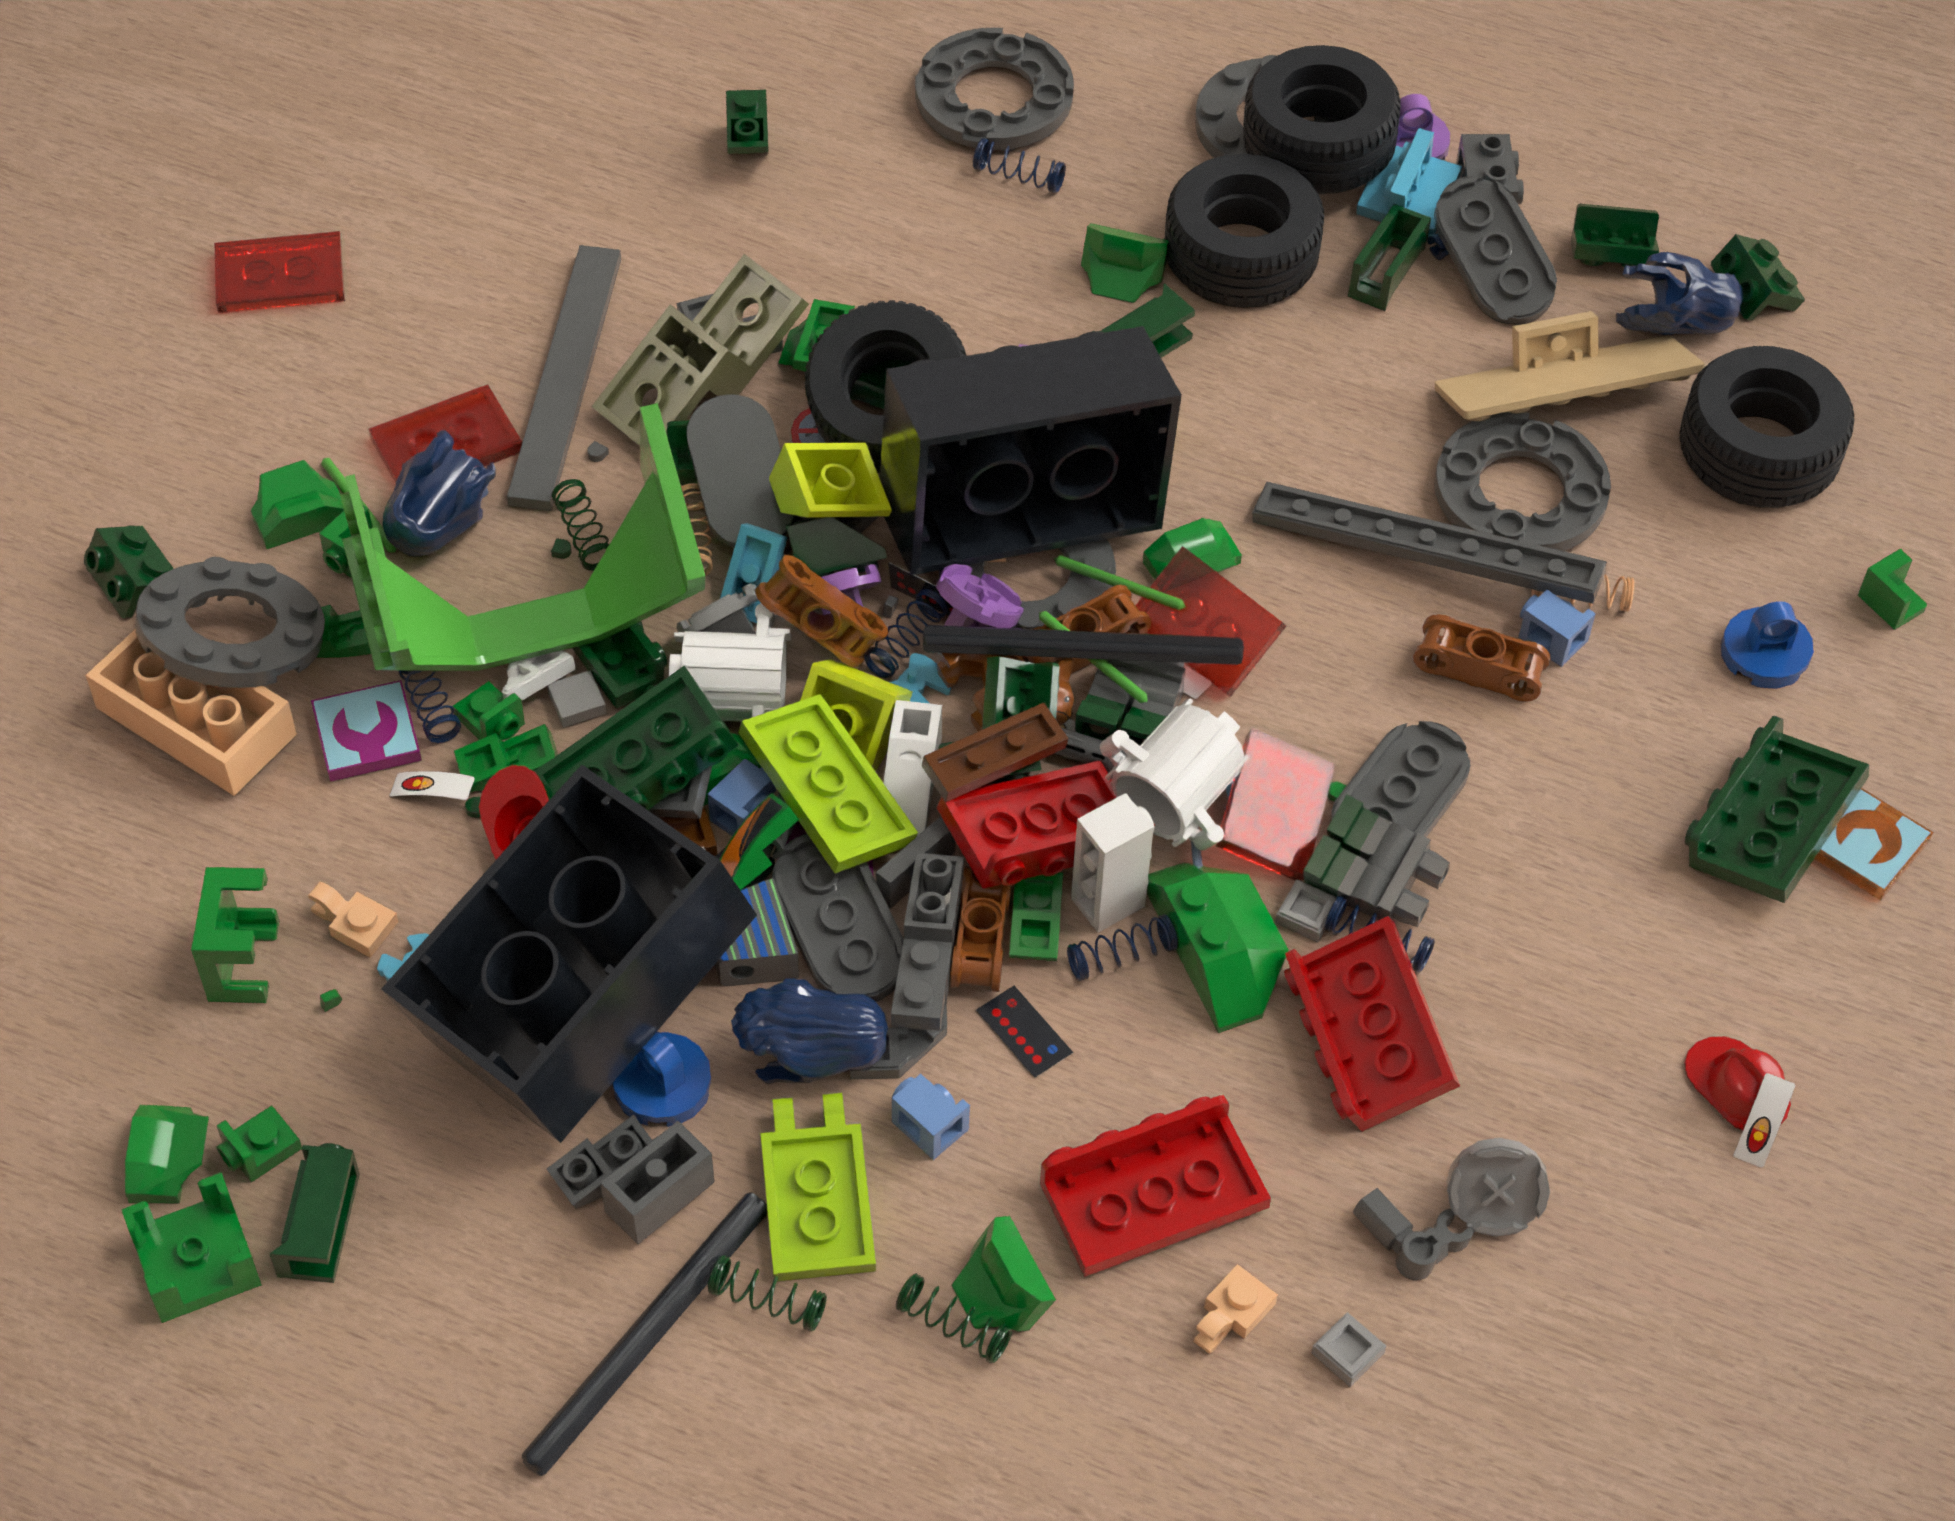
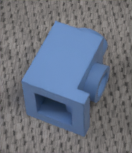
[1518,590,1596,667]
[708,759,777,836]
[892,1073,970,1160]

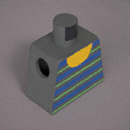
[715,878,799,986]

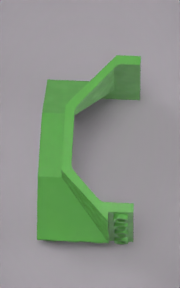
[340,403,706,671]

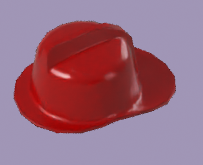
[479,765,549,859]
[1684,1036,1791,1130]

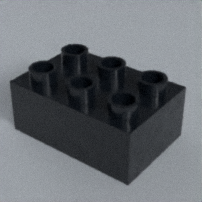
[880,326,1182,575]
[381,764,757,1143]

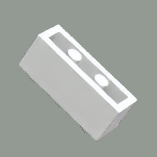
[1071,793,1155,933]

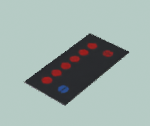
[888,562,954,616]
[976,985,1074,1078]

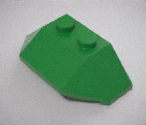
[1146,862,1289,1033]

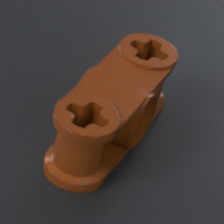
[755,555,888,668]
[1021,585,1152,674]
[1413,614,1551,702]
[951,867,1011,992]

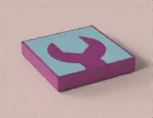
[311,680,422,782]

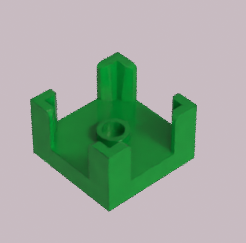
[191,867,280,1003]
[121,1172,262,1323]

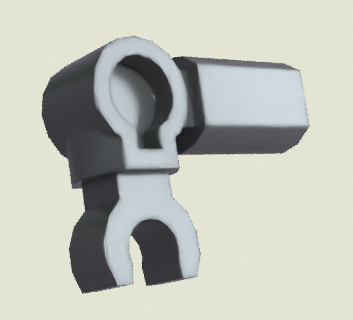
[1353,1188,1474,1280]

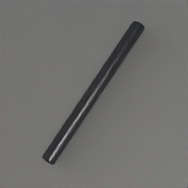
[923,625,1244,665]
[522,1192,767,1476]

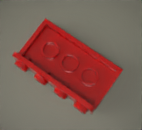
[937,760,1155,889]
[1284,916,1460,1132]
[1040,1095,1271,1277]

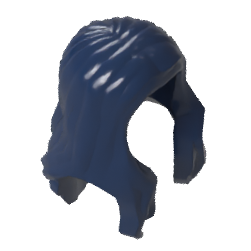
[1616,252,1743,335]
[382,430,496,557]
[731,978,888,1084]

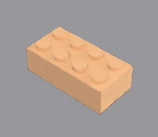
[85,629,297,796]

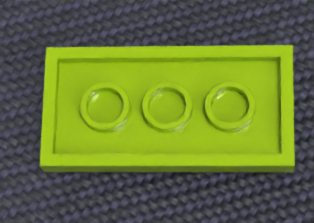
[738,694,918,873]

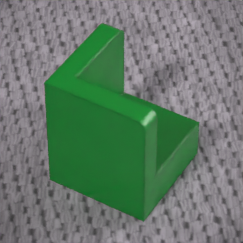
[1858,549,1927,630]

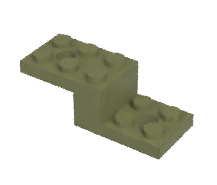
[592,254,809,446]

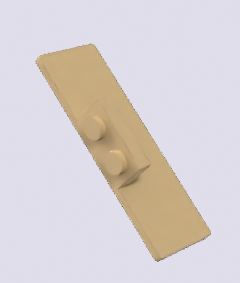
[1435,311,1705,421]

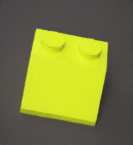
[769,443,892,518]
[800,659,913,772]

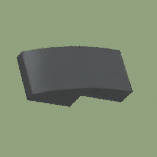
[547,1115,652,1209]

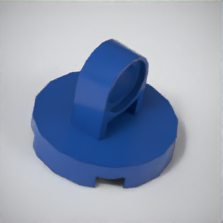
[1721,601,1814,689]
[613,1032,711,1127]

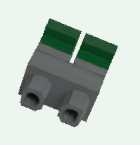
[1075,660,1186,746]
[1304,794,1450,927]

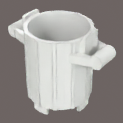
[669,603,791,722]
[1100,698,1250,851]

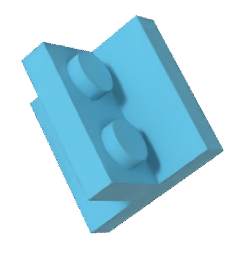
[1356,128,1462,237]

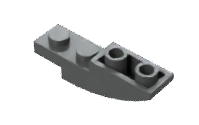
[891,853,964,1031]

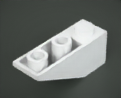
[884,700,942,849]

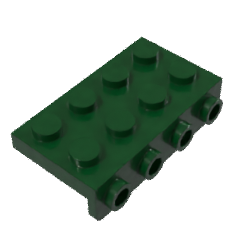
[534,666,739,811]
[1685,716,1869,903]

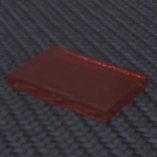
[214,231,345,313]
[368,384,523,483]
[1135,546,1286,697]
[1216,728,1335,881]

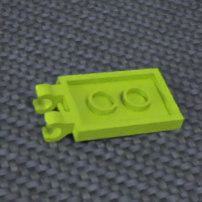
[760,1093,876,1281]

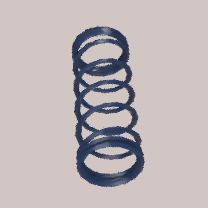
[973,138,1066,193]
[864,589,948,678]
[398,670,461,743]
[1324,896,1435,973]
[1067,914,1178,981]

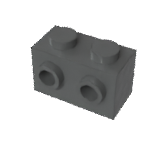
[1456,134,1524,204]
[600,1121,715,1244]

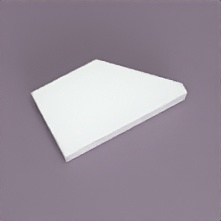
[502,650,576,700]

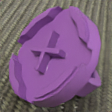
[936,564,1024,628]

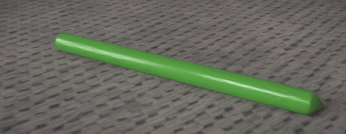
[321,458,396,553]
[1054,555,1186,610]
[1039,611,1147,703]

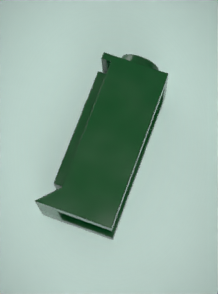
[1348,204,1431,311]
[1099,283,1195,358]
[269,1143,360,1283]

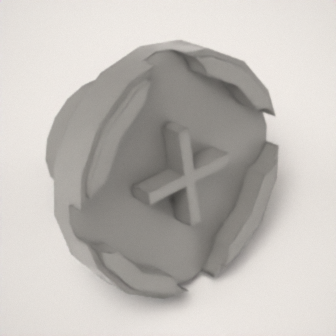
[676,583,759,634]
[1446,1138,1550,1237]

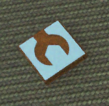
[1814,788,1934,901]

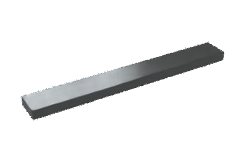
[507,245,621,511]
[1252,482,1607,604]

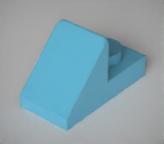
[720,523,788,623]

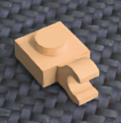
[308,882,398,958]
[1193,1264,1278,1354]

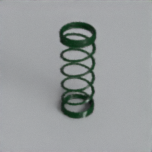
[552,479,609,571]
[708,1255,827,1332]
[896,1273,1012,1364]

